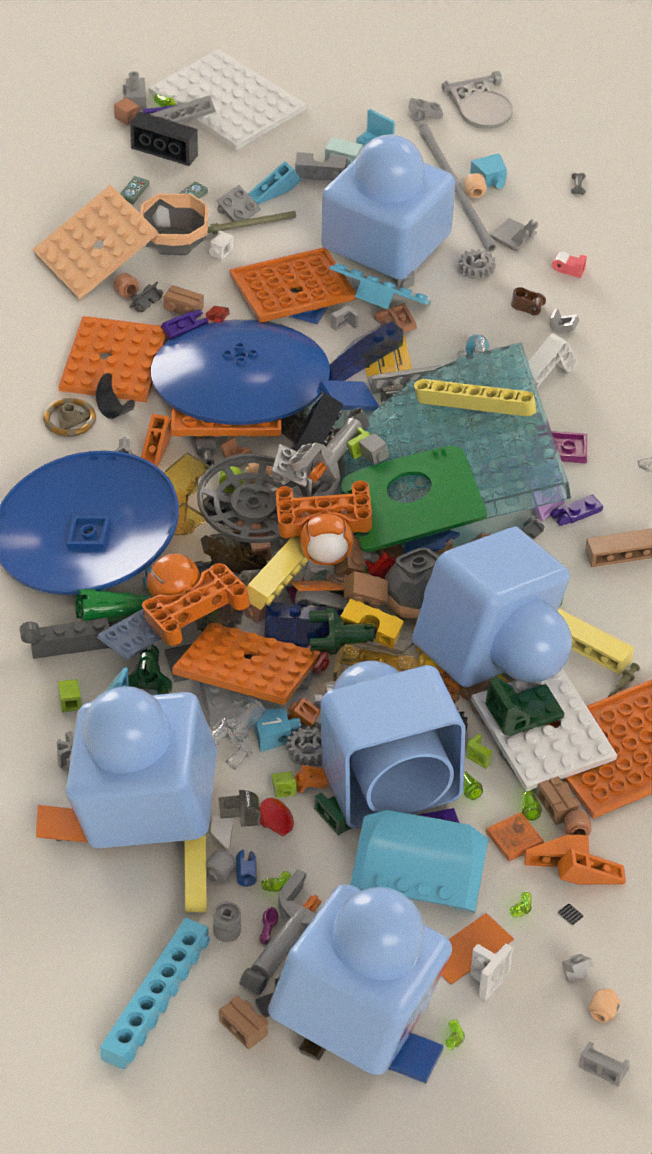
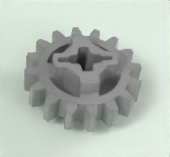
[459,249,496,279]
[286,726,322,766]

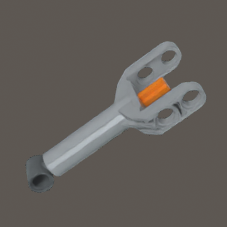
[289,408,370,497]
[239,869,322,995]

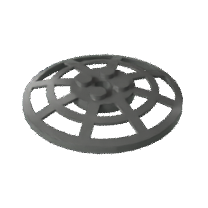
[197,454,310,543]

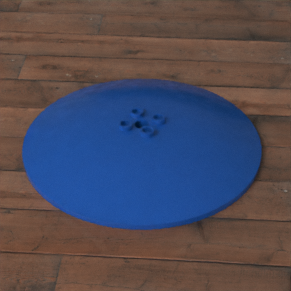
[151,320,330,425]
[0,450,179,595]

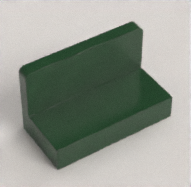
[314,792,351,836]

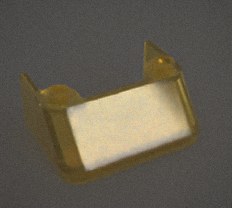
[164,452,210,536]
[333,645,420,681]

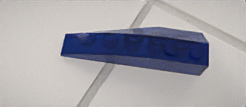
[329,321,403,381]
[264,602,377,648]

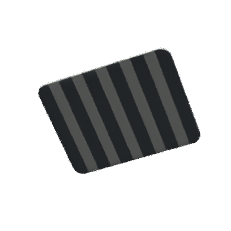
[558,904,584,925]

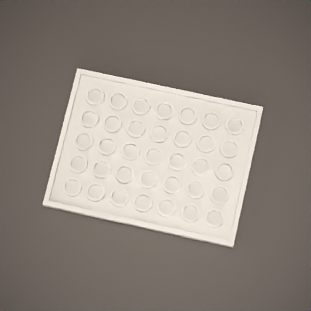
[149,49,306,150]

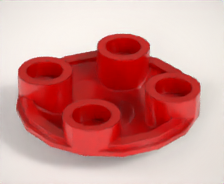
[259,798,294,837]

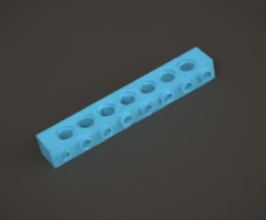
[100,917,210,1070]

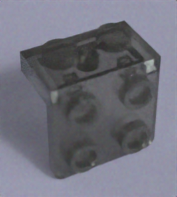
[196,603,242,632]

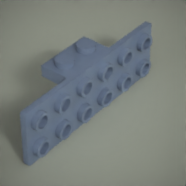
[97,609,162,659]

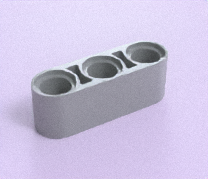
[295,585,349,618]

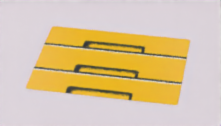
[361,336,412,379]

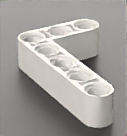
[506,334,576,393]

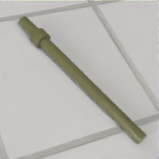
[207,211,296,234]

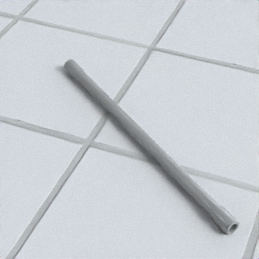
[419,124,496,252]

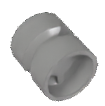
[213,901,241,942]

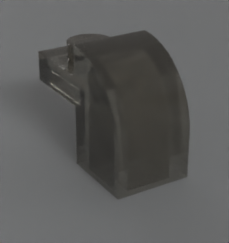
[218,790,261,827]

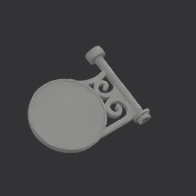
[442,71,513,129]

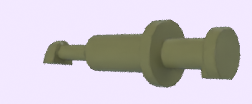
[608,663,640,697]

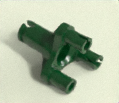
[309,608,374,655]
[128,645,172,695]

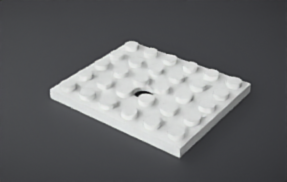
[471,669,617,791]

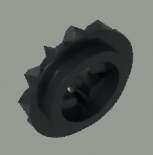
[203,496,231,516]

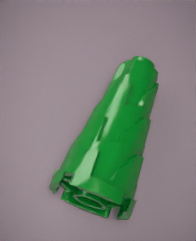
[75,589,149,622]

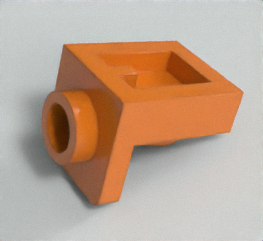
[287,697,321,728]
[294,765,329,793]

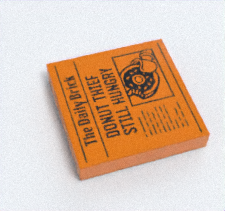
[486,812,544,861]

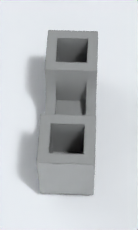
[295,152,346,180]

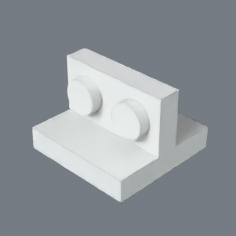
[470,943,513,1002]

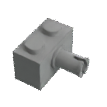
[123,71,147,110]

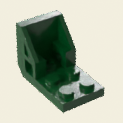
[485,677,565,737]

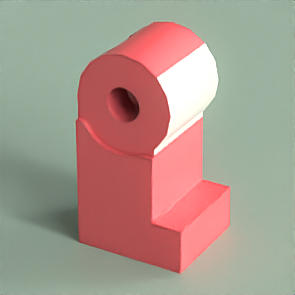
[552,252,587,278]

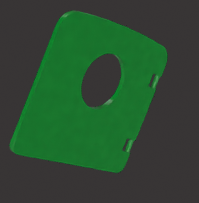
[341,446,487,552]

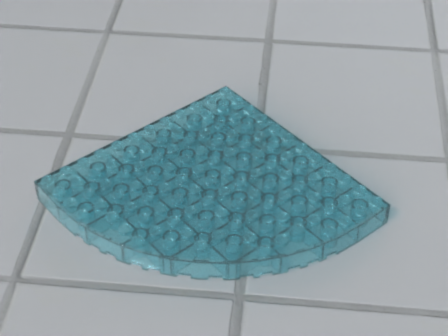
[338,342,571,538]

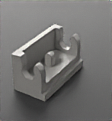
[578,1041,630,1086]

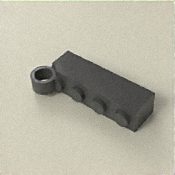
[19,618,110,659]

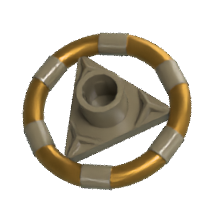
[43,398,96,437]

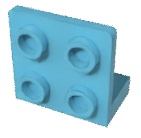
[356,109,395,147]

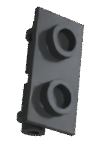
[129,282,163,312]
[519,515,545,539]

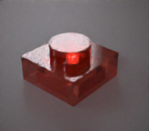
[205,306,230,322]

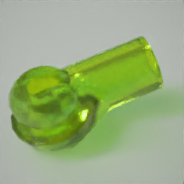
[261,871,291,892]
[510,892,532,917]
[445,1019,465,1050]

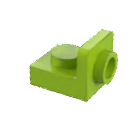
[347,427,370,460]
[466,733,492,769]
[271,771,296,798]

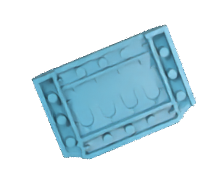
[350,810,489,912]

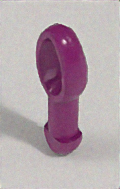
[259,907,278,944]

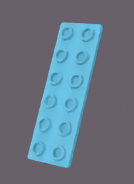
[329,263,431,309]

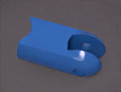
[236,849,257,886]

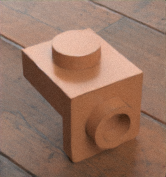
[220,437,252,464]

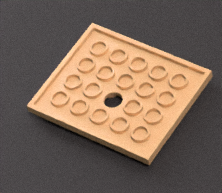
[32,185,159,300]

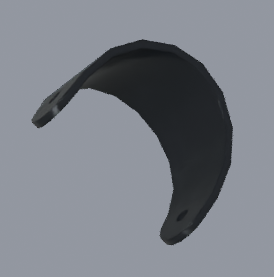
[96,373,135,419]

